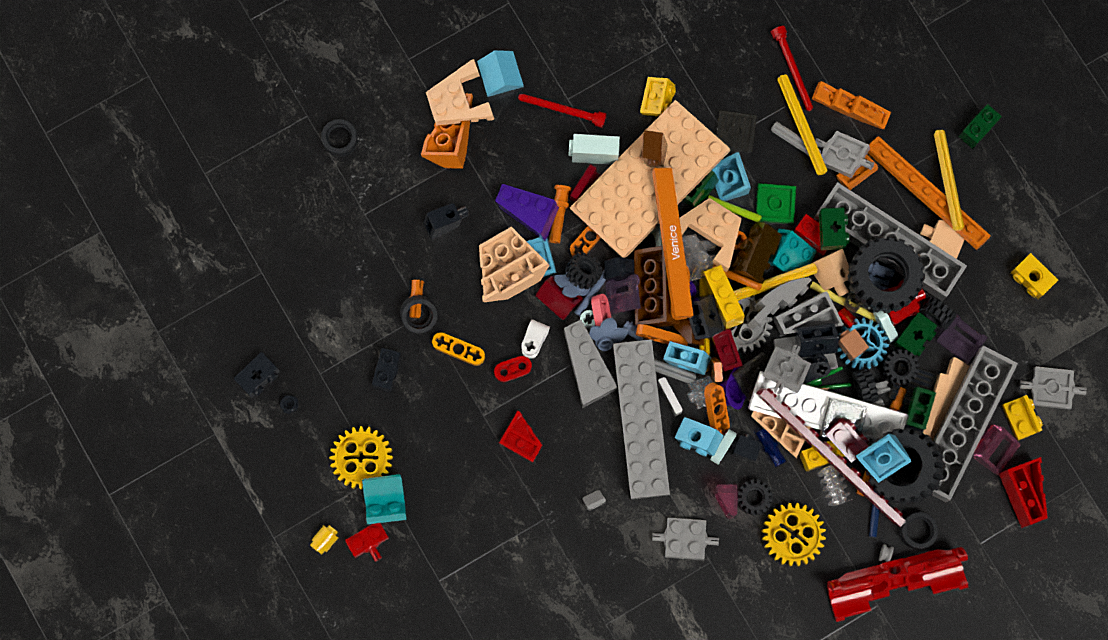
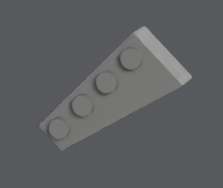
[564,320,617,408]

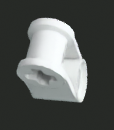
[522,320,550,359]

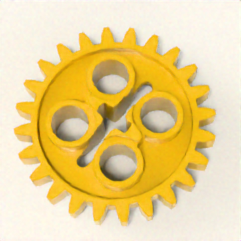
[329,426,393,490]
[762,503,826,567]

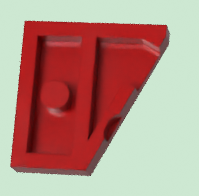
[499,411,542,463]

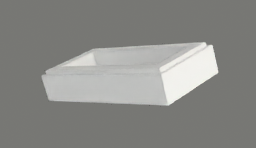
[657,377,683,416]

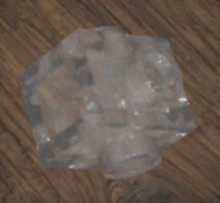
[687,376,717,409]

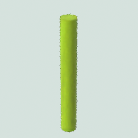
[708,195,762,222]

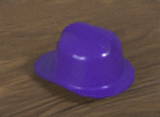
[720,367,750,410]

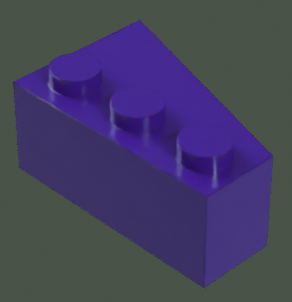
[495,184,559,241]

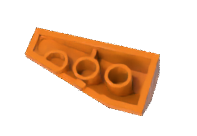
[421,93,473,169]

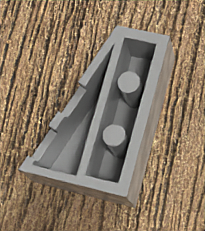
[772,291,844,335]

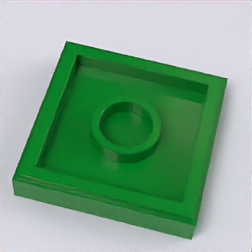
[756,183,796,225]

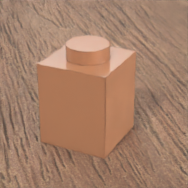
[838,329,869,361]

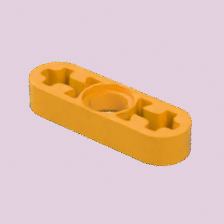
[432,333,485,366]

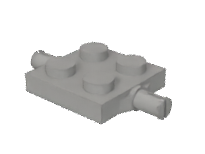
[815,131,874,178]
[762,345,811,394]
[1019,367,1087,410]
[652,518,719,560]

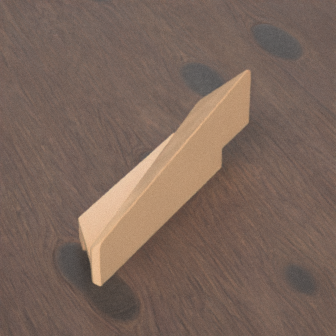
[923,357,970,441]

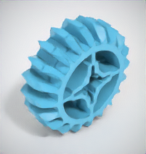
[837,318,889,370]

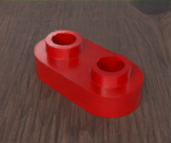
[494,356,532,382]

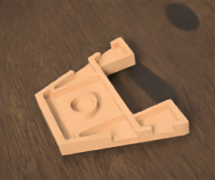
[426,59,494,125]
[679,198,742,272]

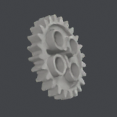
[717,295,773,354]

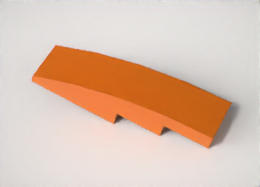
[812,81,891,129]

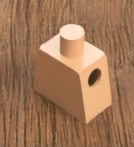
[920,220,965,259]
[813,249,849,297]

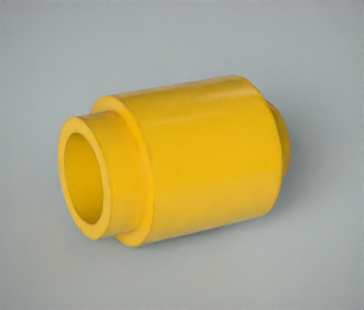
[310,525,338,555]

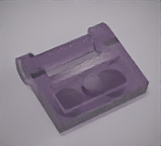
[606,274,641,315]
[936,314,988,364]

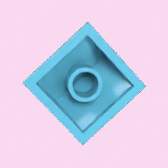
[477,51,524,97]
[712,152,751,201]
[856,434,911,483]

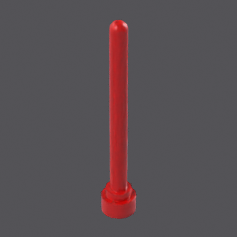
[771,26,813,111]
[518,94,607,128]

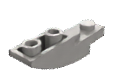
[747,277,811,330]

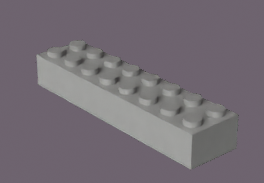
[814,182,967,301]
[613,339,670,500]
[911,346,1018,502]

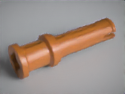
[548,185,572,244]

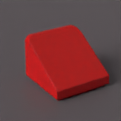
[838,308,856,328]

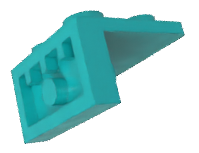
[768,229,817,273]
[362,474,406,524]

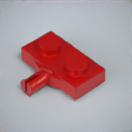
[345,523,389,562]

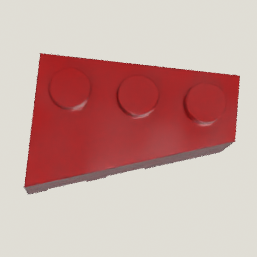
[999,457,1048,528]

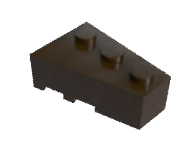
[728,222,782,284]

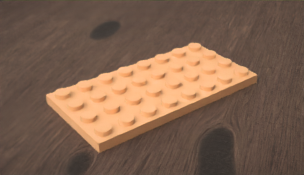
[570,100,731,258]

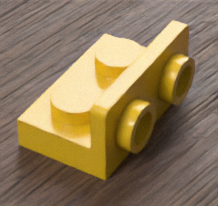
[640,77,676,116]
[1001,395,1043,441]

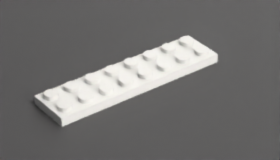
[748,371,908,444]

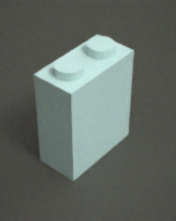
[569,134,620,165]

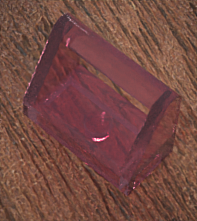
[972,424,1021,476]
[714,485,737,520]

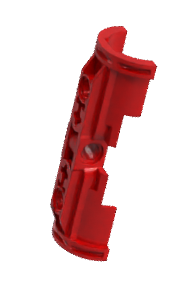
[827,547,968,622]

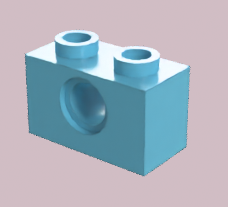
[663,341,711,375]
[675,417,724,456]

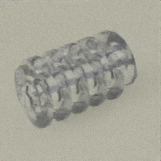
[817,465,853,506]

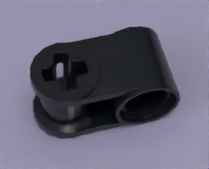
[803,354,831,384]

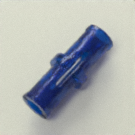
[756,429,786,467]

